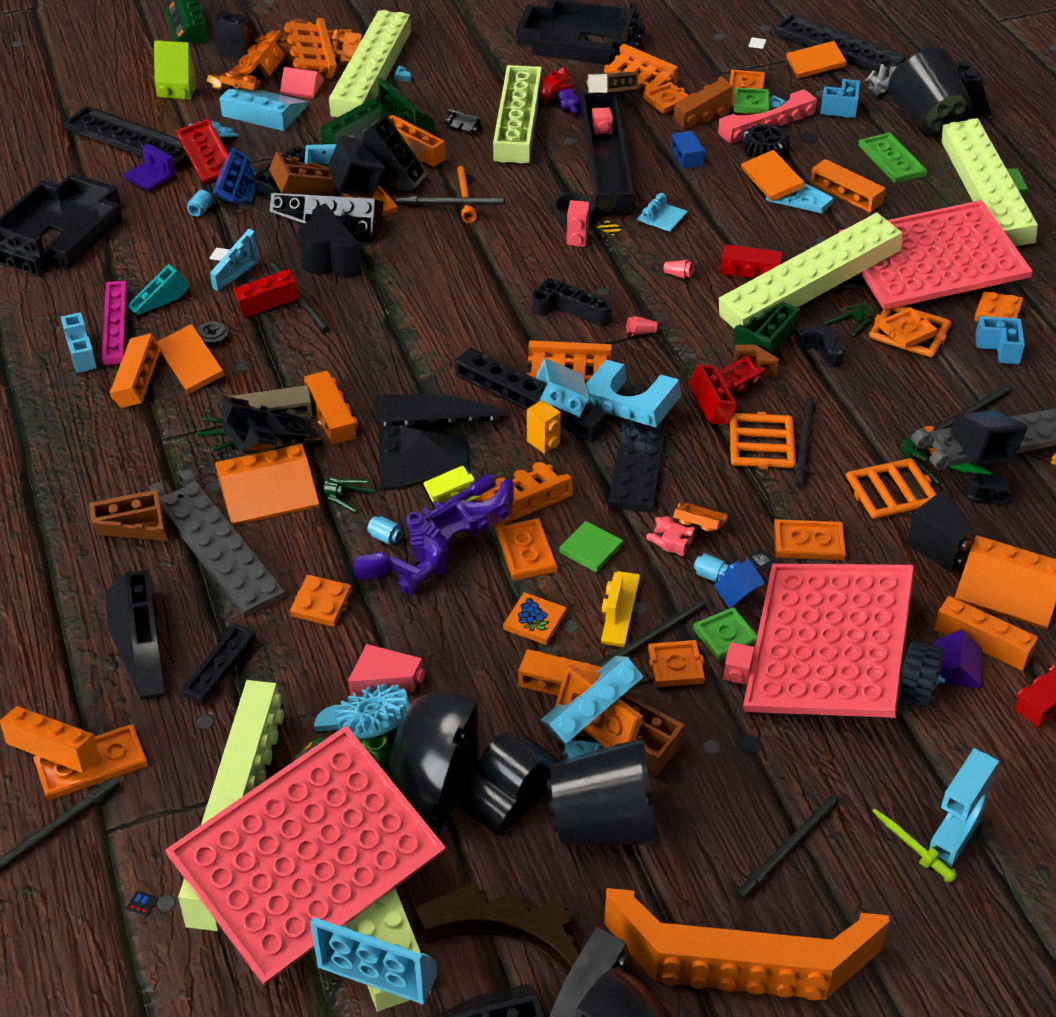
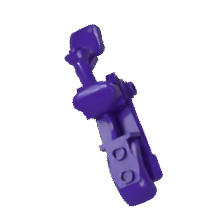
[353,474,514,597]

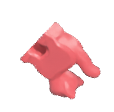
[646,516,695,557]

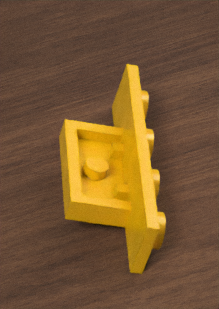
[601,571,640,647]

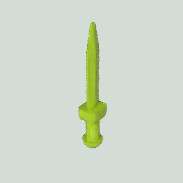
[873,809,957,882]

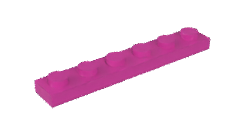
[102,281,127,365]

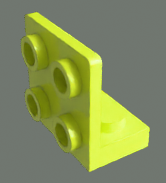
[424,466,480,508]

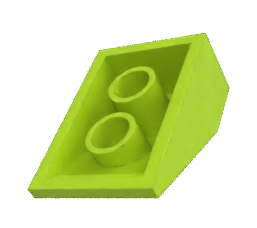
[154,40,196,99]

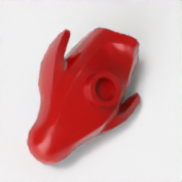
[539,67,574,105]

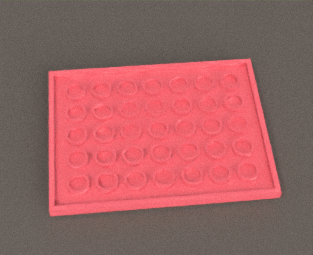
[839,200,1033,310]
[743,564,914,718]
[165,725,446,986]

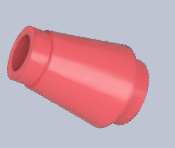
[664,260,694,279]
[626,316,657,336]

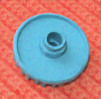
[335,683,410,739]

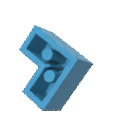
[820,79,860,118]
[975,316,1025,364]

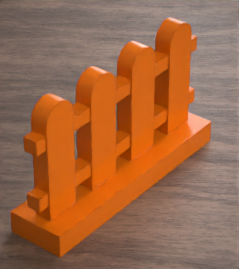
[284,18,337,78]
[604,44,678,92]
[527,340,612,383]
[474,462,573,527]

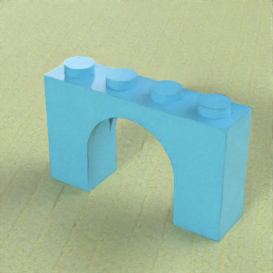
[585,360,682,427]
[540,656,644,744]
[929,748,999,867]

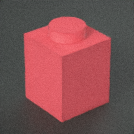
[592,108,613,135]
[723,642,754,684]

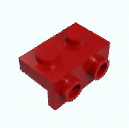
[719,355,766,394]

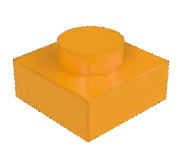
[207,75,230,90]

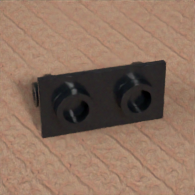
[445,109,483,135]

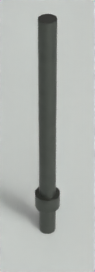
[396,195,505,206]
[269,261,330,333]
[931,385,1011,431]
[794,396,814,488]
[595,599,705,667]
[0,776,120,871]
[736,794,839,900]

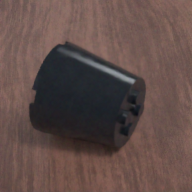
[888,47,973,138]
[547,738,659,845]

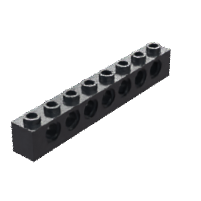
[455,347,607,443]

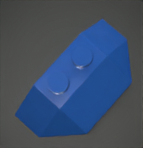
[212,147,256,205]

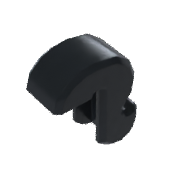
[800,325,845,367]

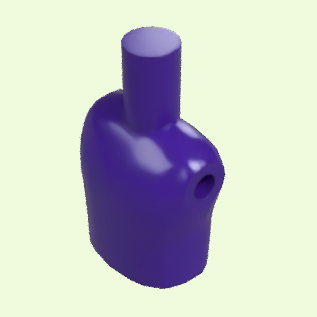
[556,88,580,117]

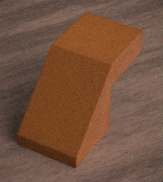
[733,345,779,377]

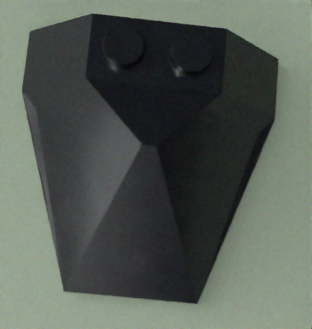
[222,396,324,454]
[378,425,468,490]

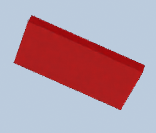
[175,118,229,185]

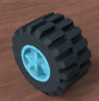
[898,641,945,708]

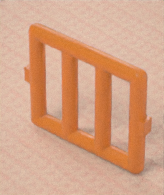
[869,306,952,358]
[730,412,796,470]
[846,458,936,519]

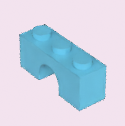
[61,312,97,373]

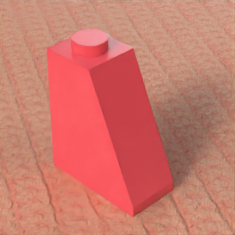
[348,644,425,697]

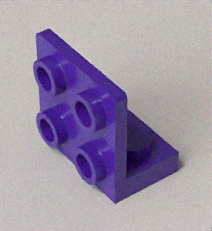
[124,143,176,191]

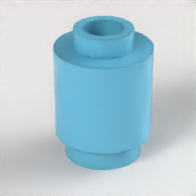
[187,190,213,217]
[368,516,403,545]
[694,553,730,582]

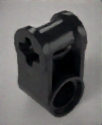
[966,473,1012,505]

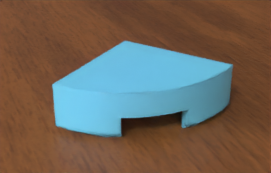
[394,66,411,82]
[769,96,786,110]
[314,704,339,732]

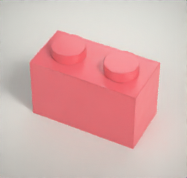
[567,200,589,247]

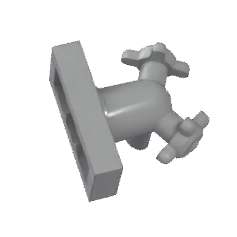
[866,64,897,97]

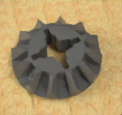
[196,321,229,346]

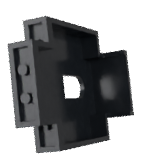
[516,0,645,65]
[0,173,123,277]

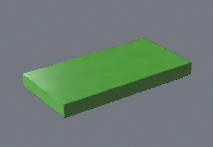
[858,132,927,183]

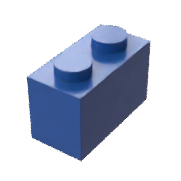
[671,131,706,169]
[714,559,765,608]

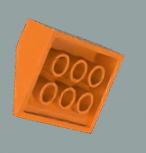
[215,444,319,526]
[955,535,1056,630]

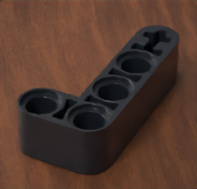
[254,146,306,201]
[532,279,612,326]

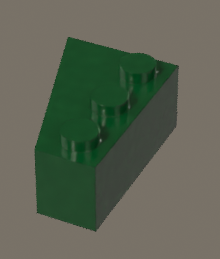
[733,302,800,355]

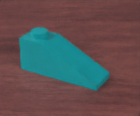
[127,264,191,315]

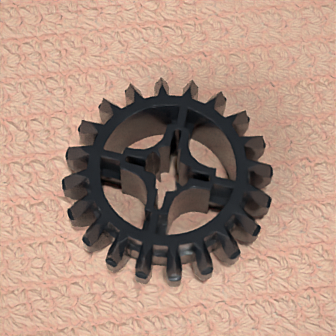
[742,123,791,158]

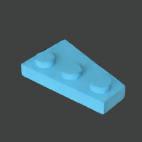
[766,183,833,213]
[210,229,259,291]

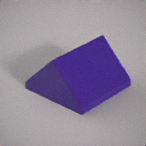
[933,629,982,689]

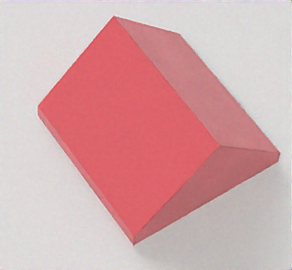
[280,67,324,99]

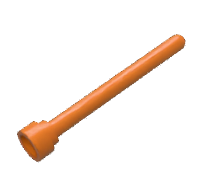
[457,166,477,223]

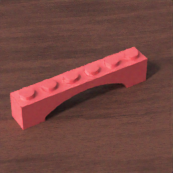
[718,89,817,144]

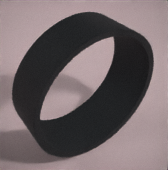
[554,192,595,225]

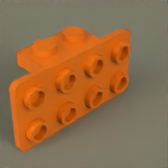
[231,30,286,77]

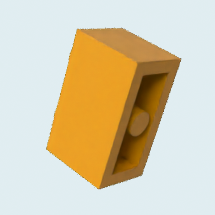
[527,401,561,454]

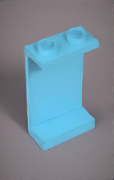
[536,358,589,417]

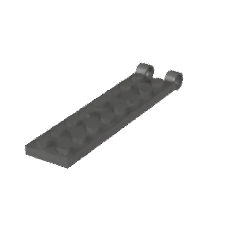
[911,408,1056,470]
[147,469,286,618]

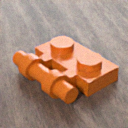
[330,30,362,65]

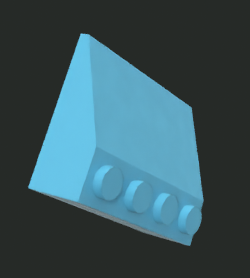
[220,88,308,131]
[311,917,437,1005]

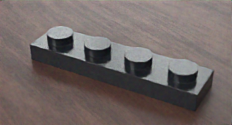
[181,623,256,705]

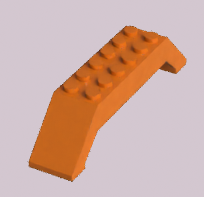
[604,888,889,1000]

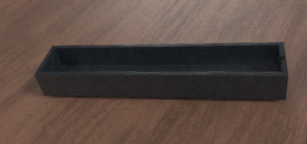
[580,92,634,214]

